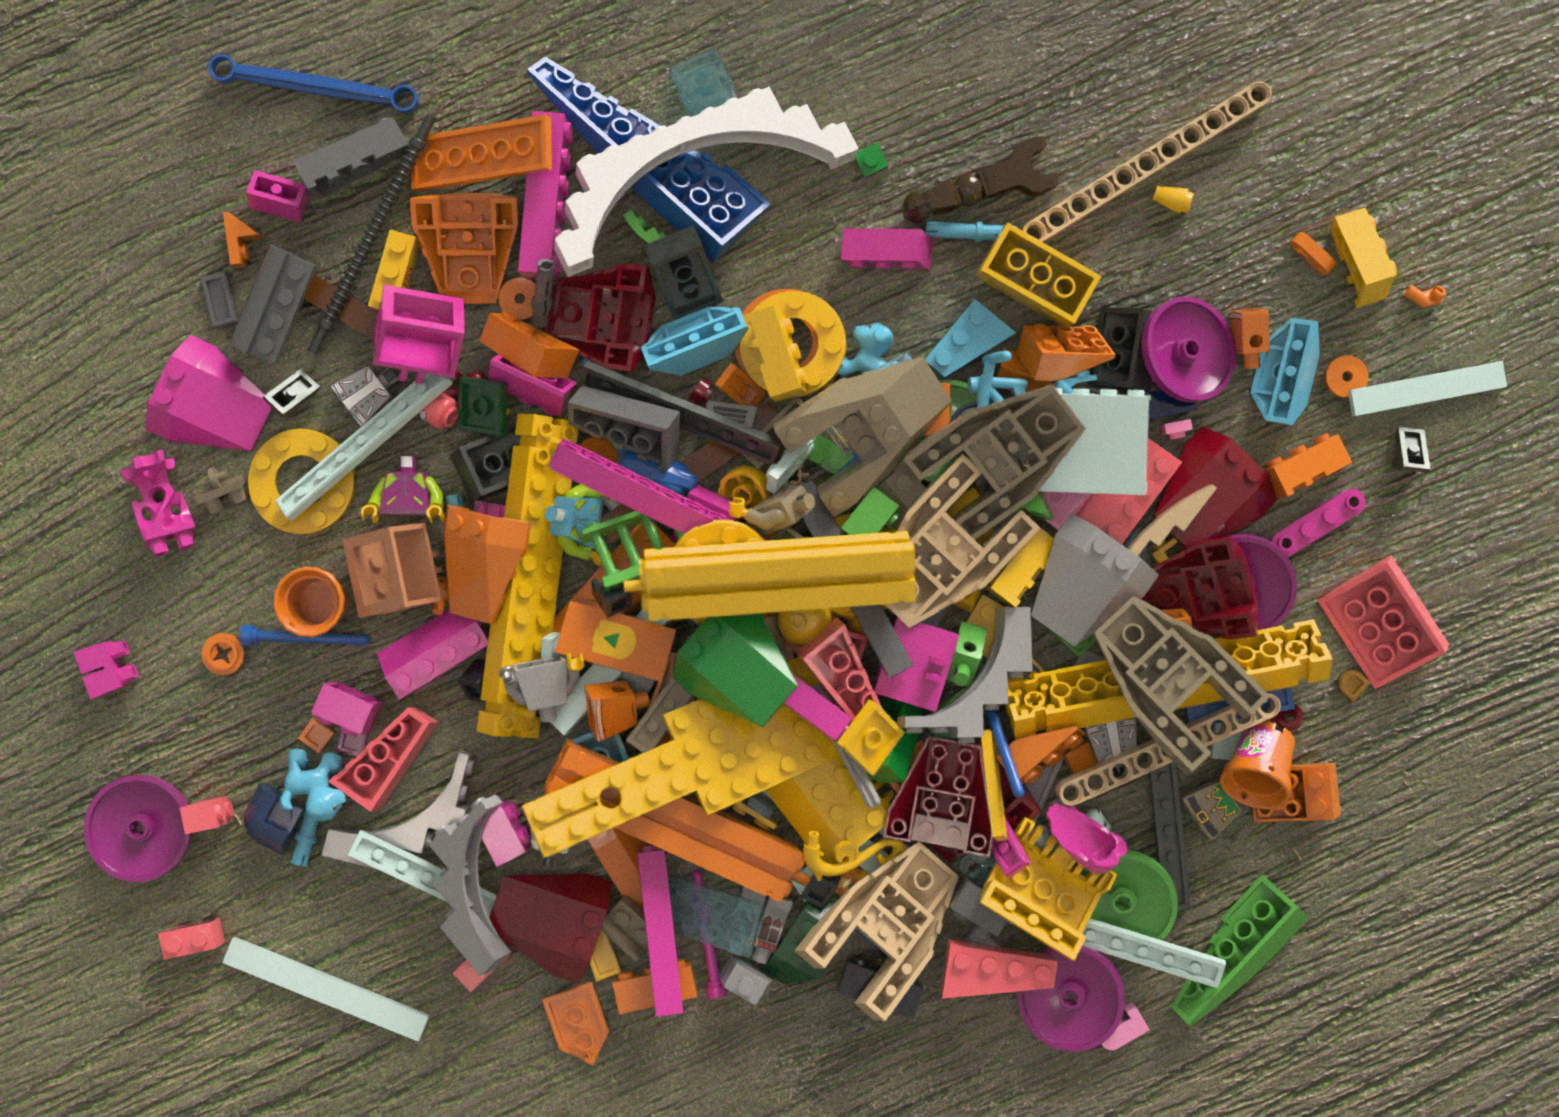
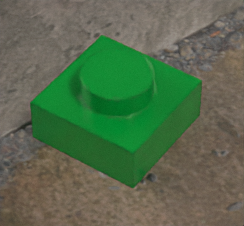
[855,143,888,179]

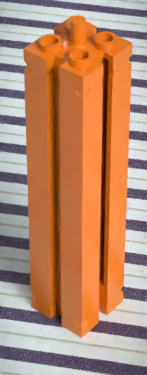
[543,738,809,903]

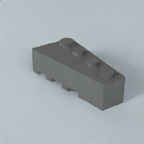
[293,117,410,200]
[568,385,680,472]

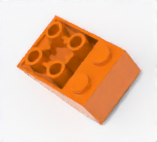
[1016,324,1115,381]
[996,726,1086,785]
[1253,762,1341,822]

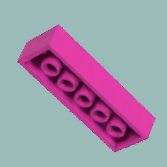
[518,111,574,282]

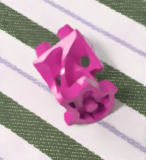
[121,450,195,558]

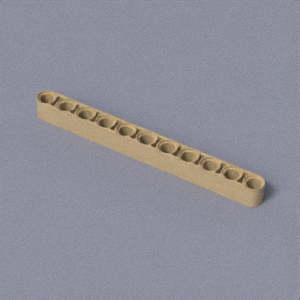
[1022,82,1271,243]

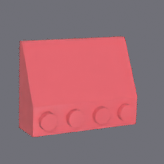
[1076,438,1182,545]
[1318,555,1449,689]

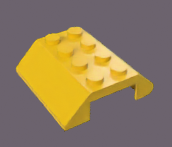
[765,756,895,864]
[980,817,1117,961]

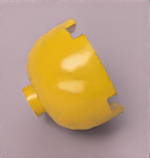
[718,465,772,519]
[777,608,832,646]

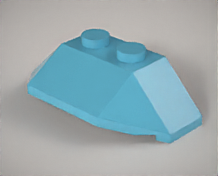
[641,306,749,376]
[1250,318,1320,426]

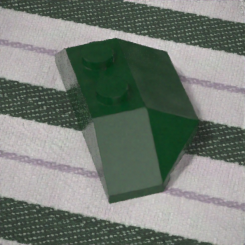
[762,892,841,984]

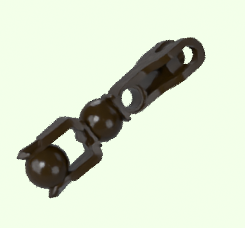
[902,136,1061,224]

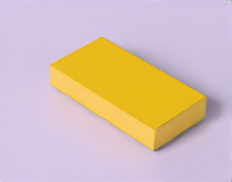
[590,930,622,982]

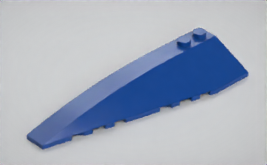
[526,57,771,263]

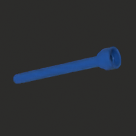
[240,625,370,646]
[985,710,1024,798]

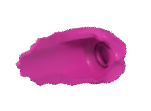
[1046,803,1128,874]

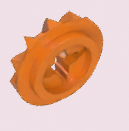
[202,633,245,675]

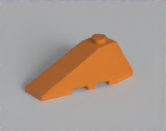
[588,827,647,911]

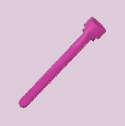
[692,870,728,999]

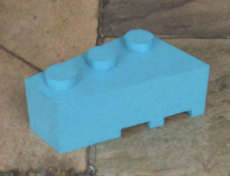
[925,299,1016,380]

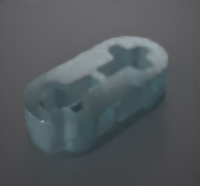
[959,853,997,880]

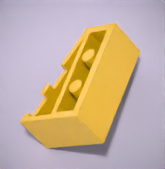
[1331,208,1397,308]
[743,305,808,402]
[985,528,1054,608]

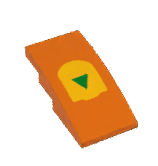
[554,601,676,682]

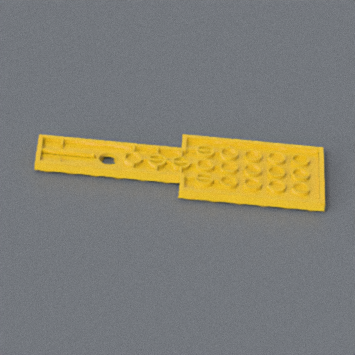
[522,657,841,858]

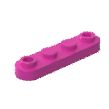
[1270,489,1366,556]

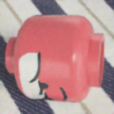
[419,392,458,429]

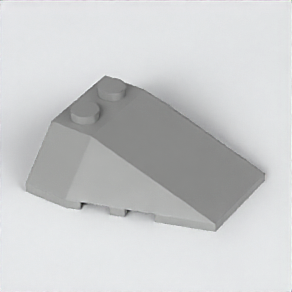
[1031,513,1159,647]

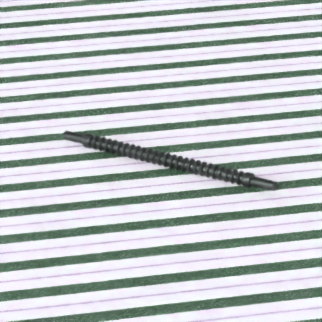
[307,114,436,355]

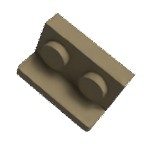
[601,895,648,961]

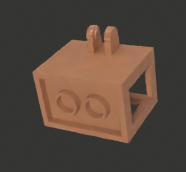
[342,523,443,618]

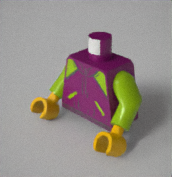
[361,456,445,523]

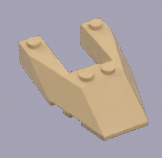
[885,453,1040,628]
[795,842,958,1021]

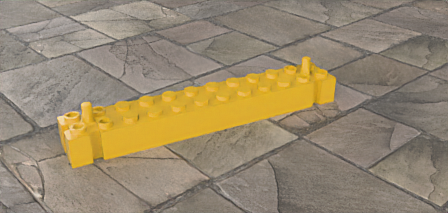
[477,414,579,739]
[1004,619,1332,740]

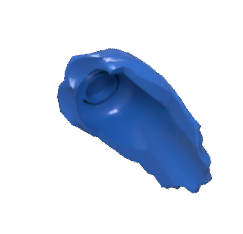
[617,451,698,495]

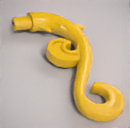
[803,831,905,881]

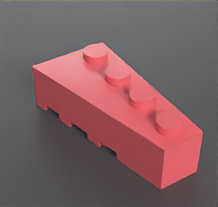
[795,618,882,722]
[328,707,439,812]
[940,939,1058,999]

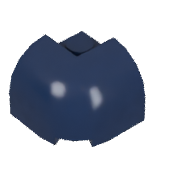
[244,782,305,855]

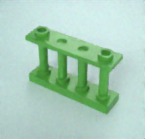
[580,495,684,593]

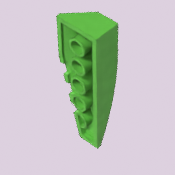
[1171,875,1309,1026]

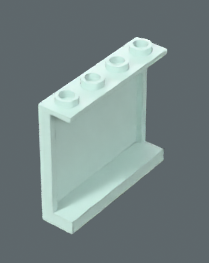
[1039,388,1151,495]

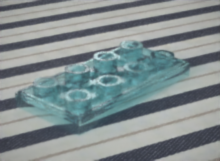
[667,874,765,958]

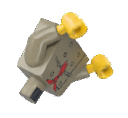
[729,478,815,536]

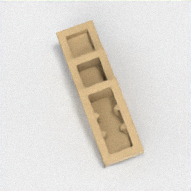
[1127,485,1217,556]

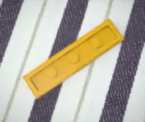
[981,730,1007,842]

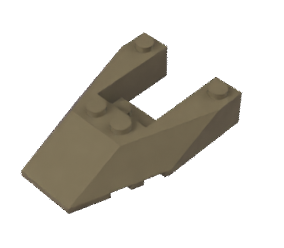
[773,356,951,517]
[904,384,1086,540]
[1094,596,1270,775]

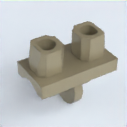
[195,467,247,514]

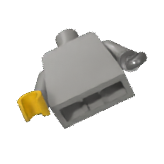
[499,653,584,722]

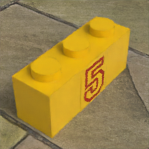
[368,230,421,311]

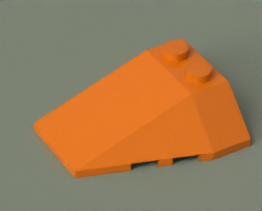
[410,193,519,304]
[443,504,532,624]

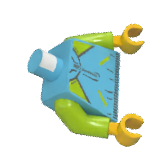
[545,484,615,566]

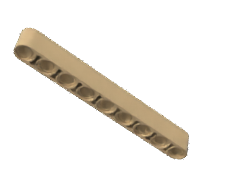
[1055,692,1281,806]

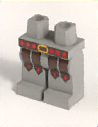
[729,886,793,964]

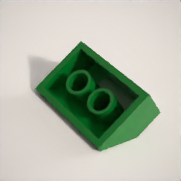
[844,698,926,783]

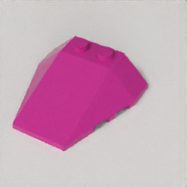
[145,335,273,451]

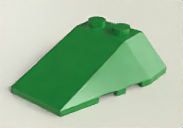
[672,613,799,727]

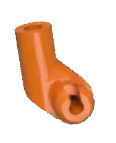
[1403,285,1446,308]

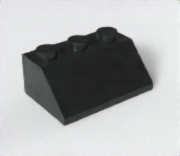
[1088,308,1153,393]

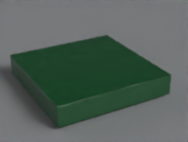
[458,376,507,436]

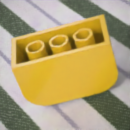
[976,223,1102,327]

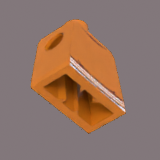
[1229,308,1270,369]
[584,680,650,742]

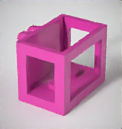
[373,285,465,385]
[872,615,960,712]

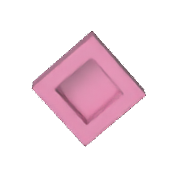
[1159,419,1193,440]

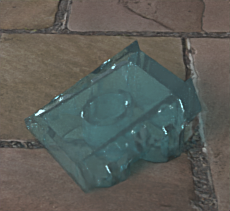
[669,49,738,118]

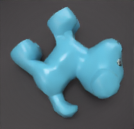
[838,323,908,378]
[279,749,347,822]

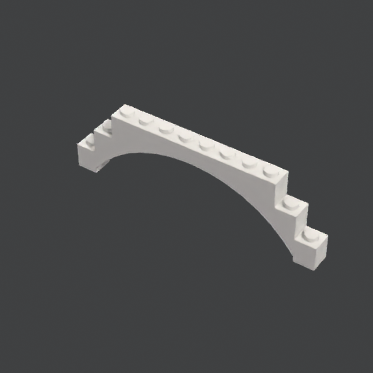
[554,87,859,277]

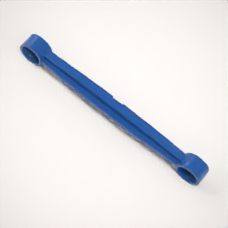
[208,54,420,114]

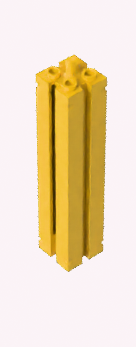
[624,531,916,621]

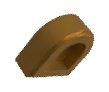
[1337,670,1371,702]

